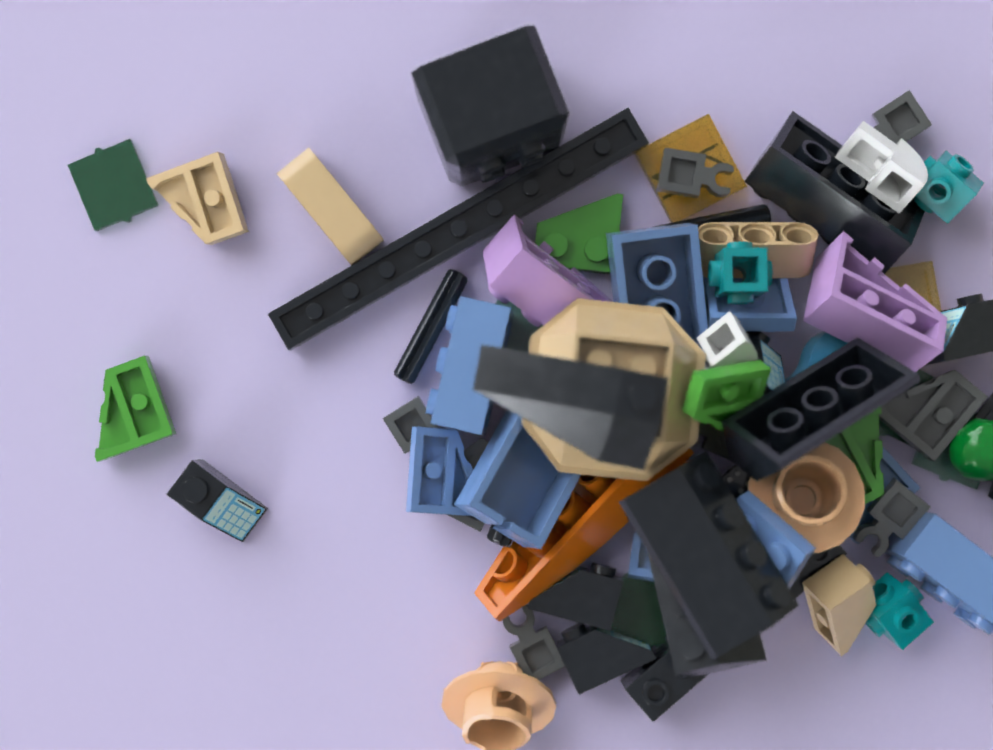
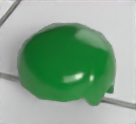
[949,418,993,482]

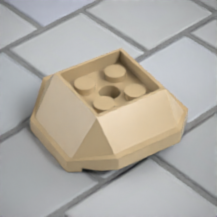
[521,298,706,481]

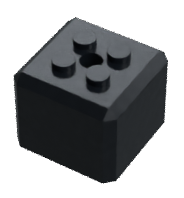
[411,25,569,187]

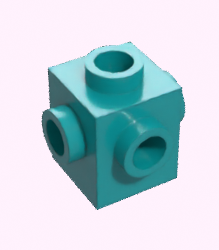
[914,150,984,224]
[708,242,773,305]
[865,572,934,650]

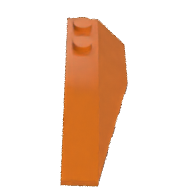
[474,448,694,622]

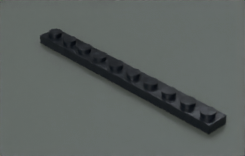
[268,108,649,351]

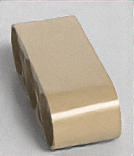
[276,148,384,266]
[698,222,818,278]

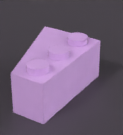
[483,214,613,327]
[803,231,947,372]

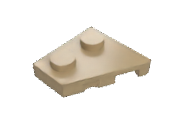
[146,152,249,245]

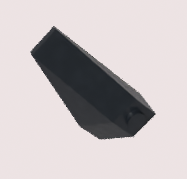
[473,345,669,470]

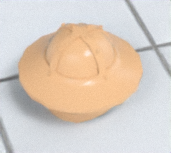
[748,442,865,553]
[441,661,556,750]

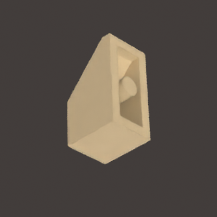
[802,554,876,656]

